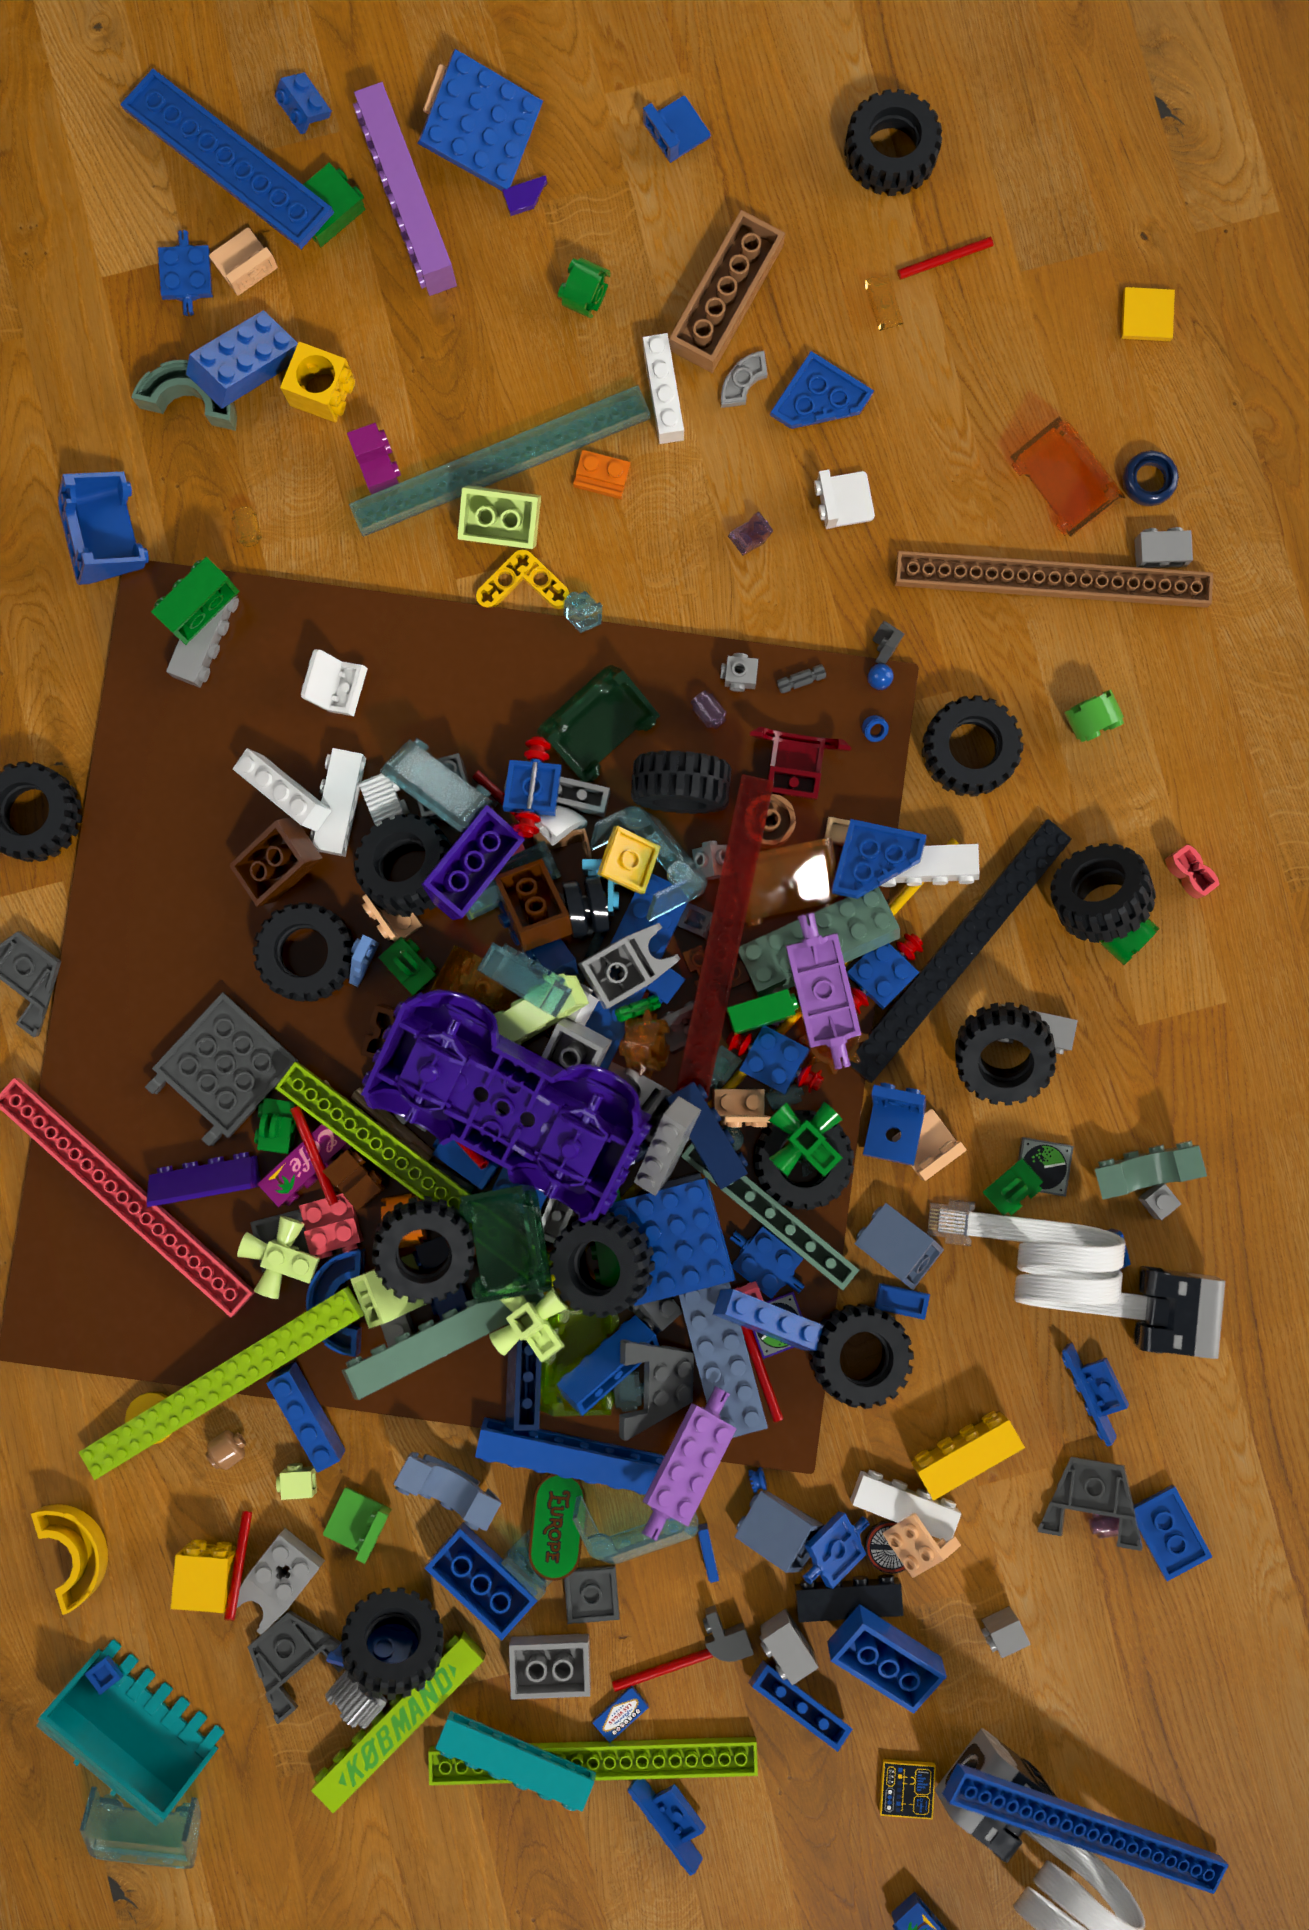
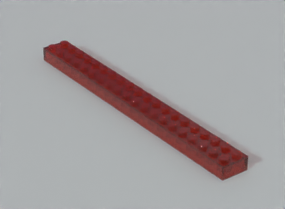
[675,774,774,1102]

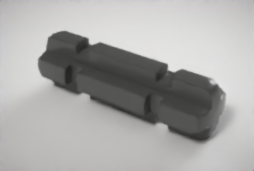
[777,664,826,693]

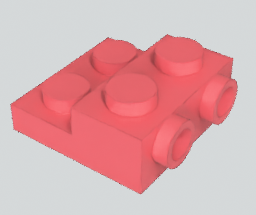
[299,1193,364,1259]

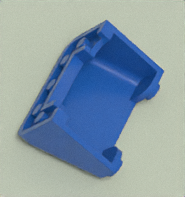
[58,472,149,585]

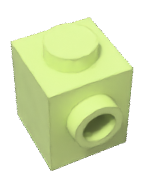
[276,1463,317,1500]

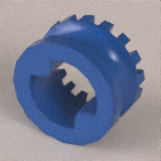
[749,1467,767,1493]

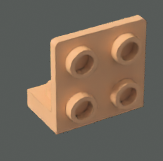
[209,228,278,296]
[362,894,422,942]
[712,1089,771,1127]
[892,1109,967,1181]
[883,1513,961,1578]

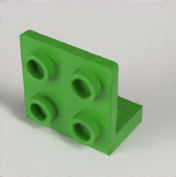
[323,1487,392,1564]

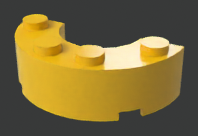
[31,1504,108,1615]

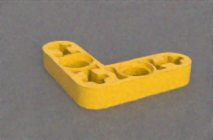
[476,549,570,609]

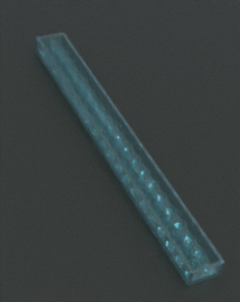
[349,385,650,537]

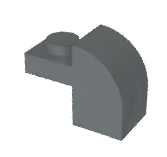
[702,1605,754,1662]

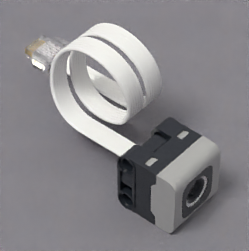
[927,1199,1225,1359]
[935,1728,1145,1930]

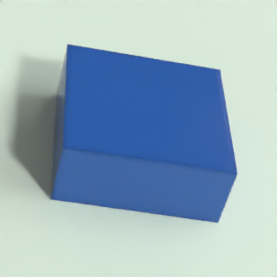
[85,1655,124,1695]

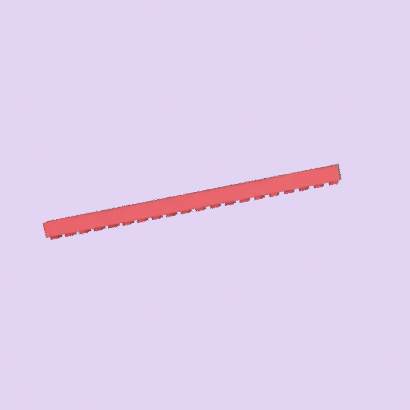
[0,1078,255,1317]

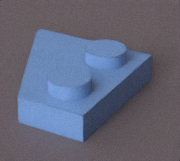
[349,935,380,987]

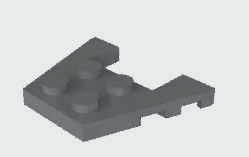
[0,931,62,1037]
[619,1339,694,1441]
[1038,1457,1142,1551]
[248,1610,344,1724]

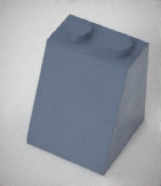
[854,1203,944,1290]
[735,1491,824,1573]

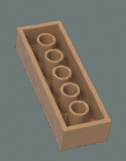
[669,210,785,373]

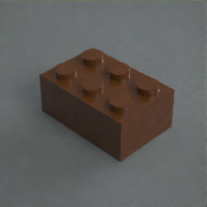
[229,817,323,907]
[494,858,573,952]

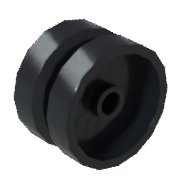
[562,875,610,938]

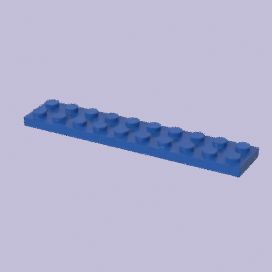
[120,69,334,249]

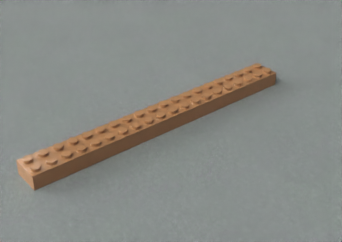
[895,551,1213,608]

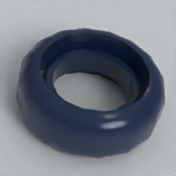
[1122,450,1179,507]

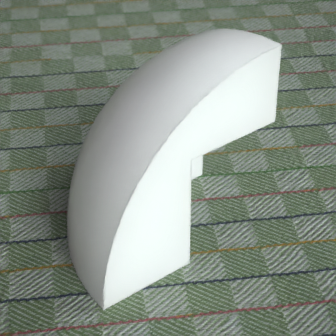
[518,805,588,846]

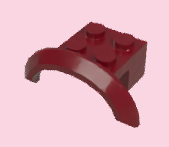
[750,727,851,800]

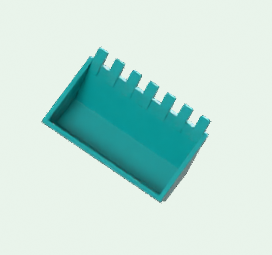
[36,1639,225,1826]

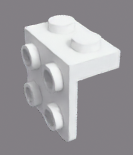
[814,470,875,529]
[301,649,368,716]

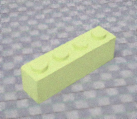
[493,973,589,1045]

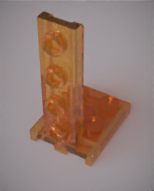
[431,945,557,1038]

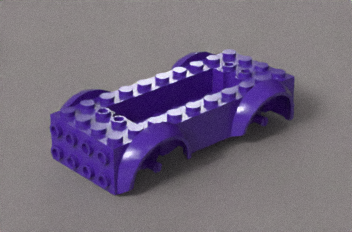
[361,990,652,1223]

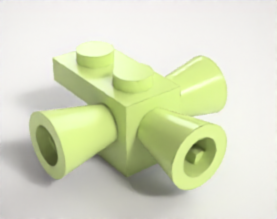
[237,1216,320,1299]
[489,1281,568,1362]

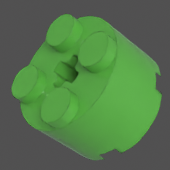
[1064,689,1124,742]

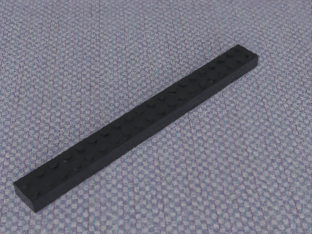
[849,819,1072,1083]

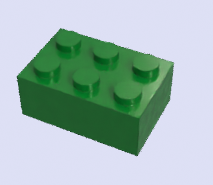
[151,557,240,645]

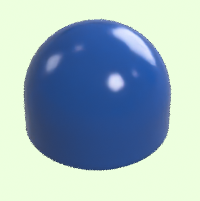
[868,663,894,690]
[862,715,889,742]

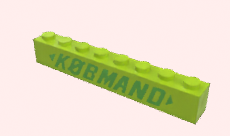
[311,1631,486,1813]

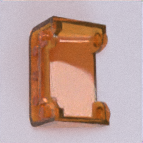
[1010,416,1125,537]
[730,838,842,926]

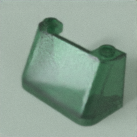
[537,665,660,783]
[459,1185,552,1304]

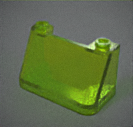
[540,1305,619,1416]

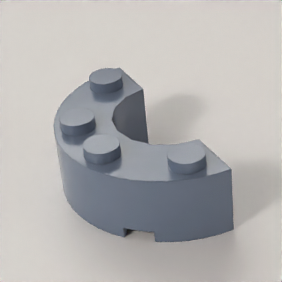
[393,1452,501,1531]

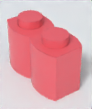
[1165,845,1219,899]

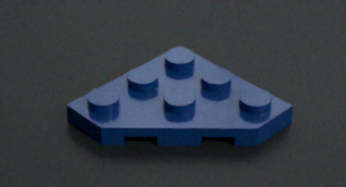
[770,351,874,429]
[832,819,927,899]

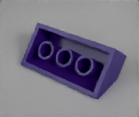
[421,805,525,920]
[146,1152,261,1207]

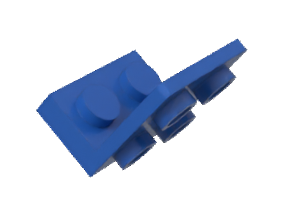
[643,96,711,163]

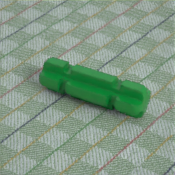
[615,995,661,1022]

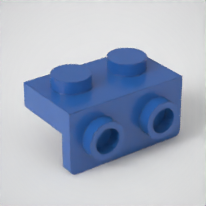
[275,72,332,134]

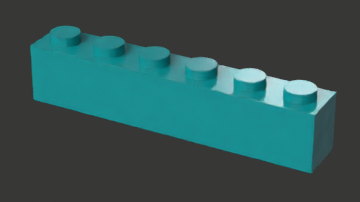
[435,1710,596,1812]

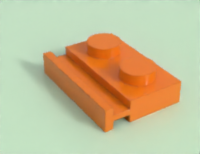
[573,450,631,500]

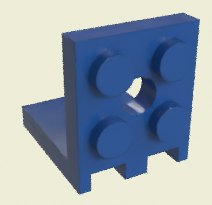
[863,1083,926,1166]

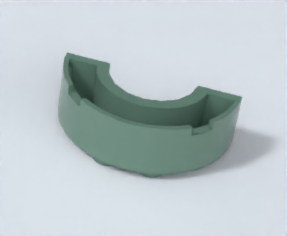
[131,360,237,431]
[1095,1140,1207,1200]

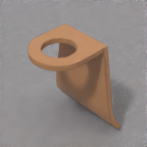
[533,828,592,859]

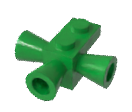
[768,1102,843,1177]

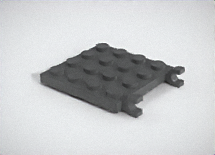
[145,992,300,1146]

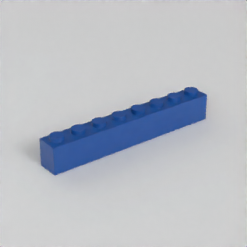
[475,1417,665,1495]

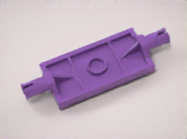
[785,912,861,1069]
[641,1386,737,1541]

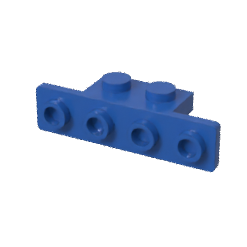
[1062,1343,1129,1446]
[627,1779,706,1876]

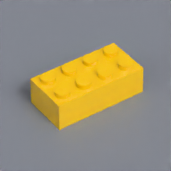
[911,1411,1025,1501]

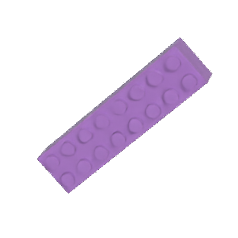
[353,82,457,296]

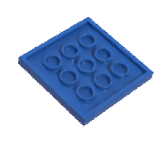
[417,49,543,192]
[608,1177,735,1306]

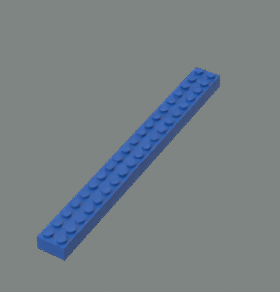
[942,1763,1229,1894]

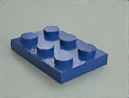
[1134,1484,1213,1581]

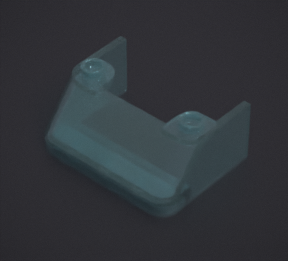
[380,738,498,833]
[590,806,708,922]
[572,1496,699,1564]
[79,1787,201,1869]

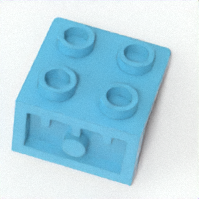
[582,859,619,916]

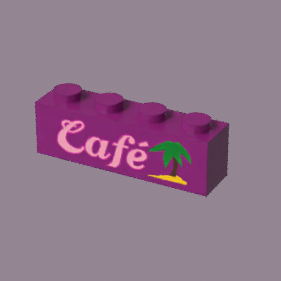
[257,1124,352,1207]

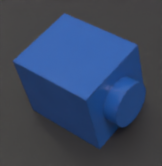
[646,968,685,1005]

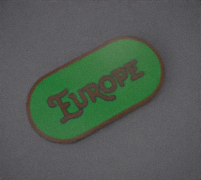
[528,1474,586,1581]

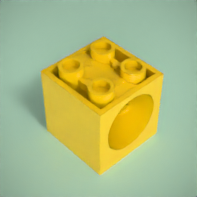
[280,341,355,423]
[171,1540,236,1613]

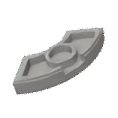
[721,351,768,408]

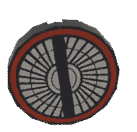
[865,1520,905,1574]

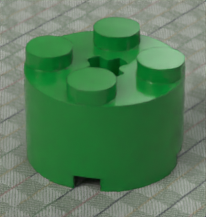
[558,258,611,319]
[1100,918,1160,965]

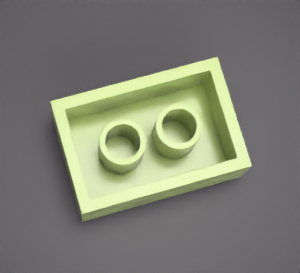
[458,486,541,549]

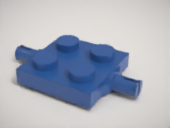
[158,230,213,316]
[729,1225,805,1299]
[803,1511,870,1589]

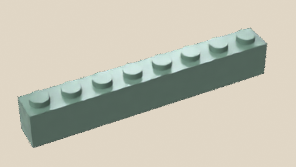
[681,1143,859,1290]
[341,1275,545,1400]

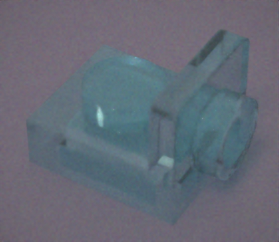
[699,1045,742,1089]

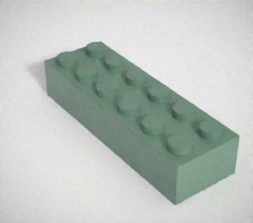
[737,887,900,998]

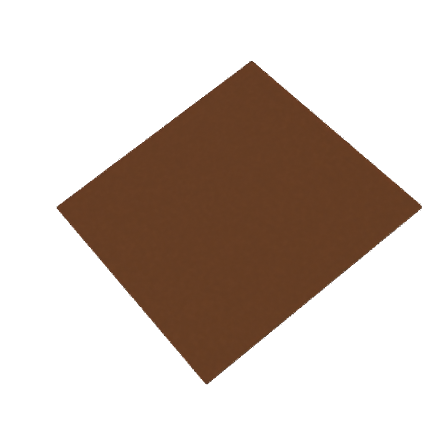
[0,560,919,1474]

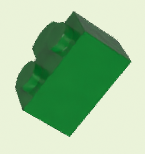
[378,937,438,996]
[254,1098,298,1154]
[983,1158,1043,1216]

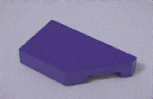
[502,175,547,216]

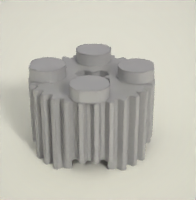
[325,1670,387,1729]

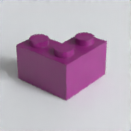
[347,423,401,495]

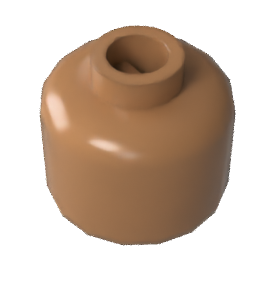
[206,1430,246,1470]

